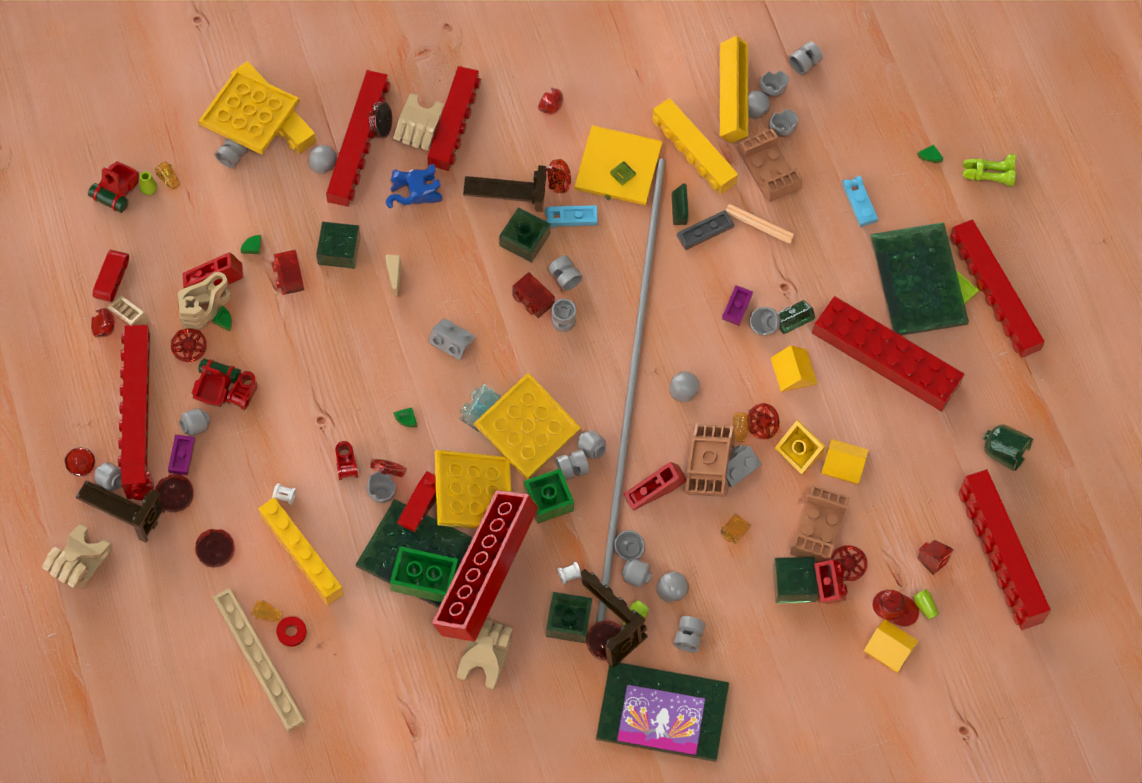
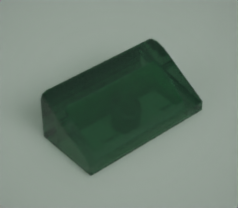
[671,183,689,225]
[778,300,815,334]

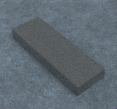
[677,210,734,250]

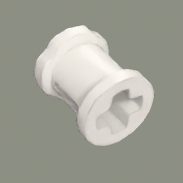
[272,483,297,505]
[557,562,582,585]

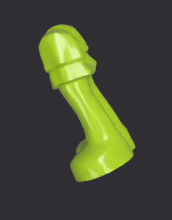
[963,154,1016,187]

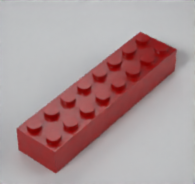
[812,296,965,412]
[958,469,1051,630]
[432,490,538,642]

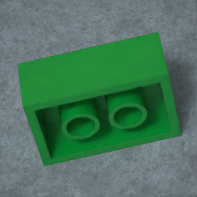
[390,546,459,602]

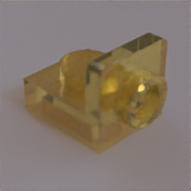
[721,513,751,544]

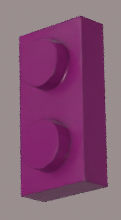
[722,285,753,326]
[168,435,195,475]

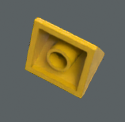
[770,345,818,392]
[775,420,826,474]
[821,439,869,485]
[864,619,919,673]

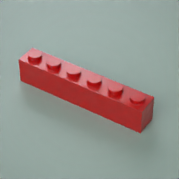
[427,66,482,171]

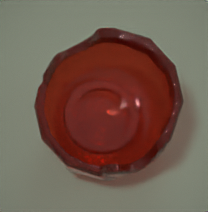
[538,88,563,115]
[91,308,115,337]
[65,447,96,477]

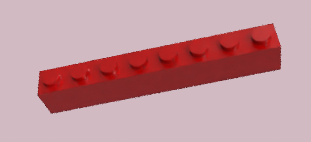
[326,70,391,207]
[950,219,1045,358]
[118,325,150,469]

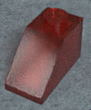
[917,540,954,575]

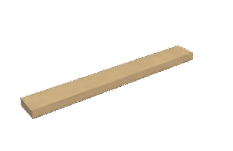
[212,588,306,733]

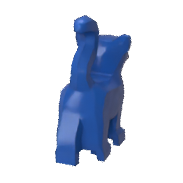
[386,164,443,208]

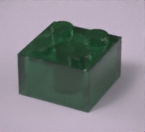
[499,207,551,263]
[316,221,361,269]
[773,557,818,603]
[546,592,592,643]

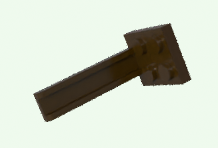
[463,165,547,212]
[76,480,166,543]
[581,569,648,668]

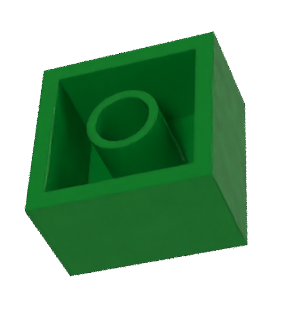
[524,468,574,524]

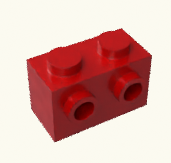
[121,465,154,500]
[814,560,848,604]

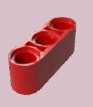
[92,249,129,302]

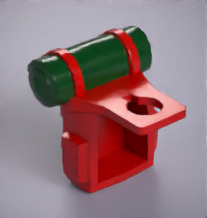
[88,161,139,213]
[192,358,241,407]

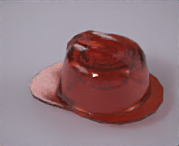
[872,590,919,627]

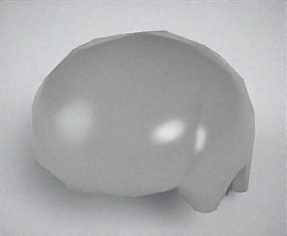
[759,70,789,96]
[748,90,771,119]
[769,109,798,136]
[308,145,337,174]
[750,307,781,336]
[669,371,699,402]
[367,471,396,503]
[614,530,645,561]
[656,572,689,603]

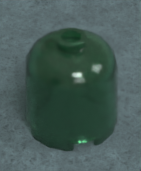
[983,424,1033,471]

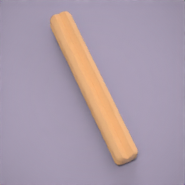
[726,204,794,243]

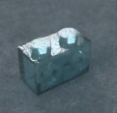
[459,384,502,432]

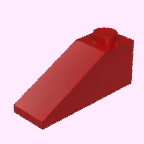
[183,252,243,288]
[624,462,687,510]
[397,471,436,532]

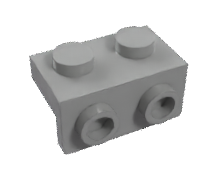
[428,318,476,360]
[726,444,762,487]

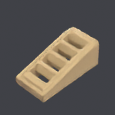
[385,255,401,297]
[108,295,149,325]

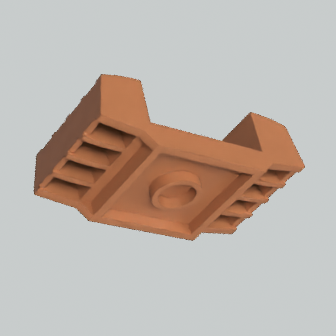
[737,128,802,202]
[685,424,736,497]
[790,485,850,563]

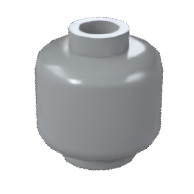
[179,408,210,436]
[578,430,606,459]
[95,463,122,491]
[621,559,652,587]

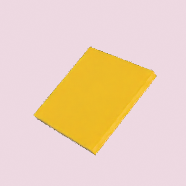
[198,68,300,155]
[574,125,662,206]
[473,373,581,480]
[434,450,512,529]

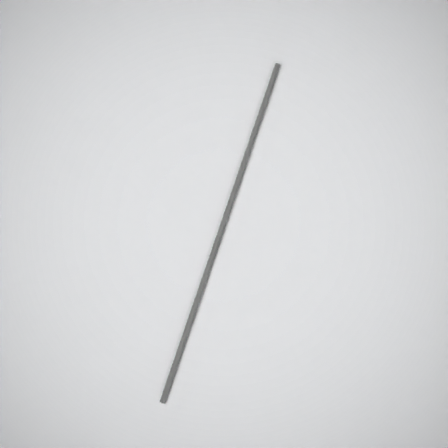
[596,159,665,625]

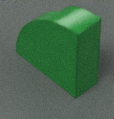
[918,144,944,163]
[240,235,261,254]
[212,306,232,331]
[393,407,417,428]

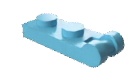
[842,176,878,227]
[545,205,597,228]

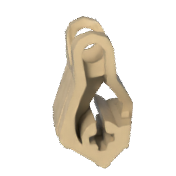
[393,93,444,150]
[177,272,231,331]
[42,524,113,589]
[457,619,513,691]

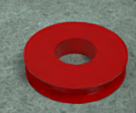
[276,616,307,647]

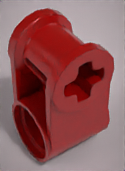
[226,371,258,410]
[335,441,359,481]

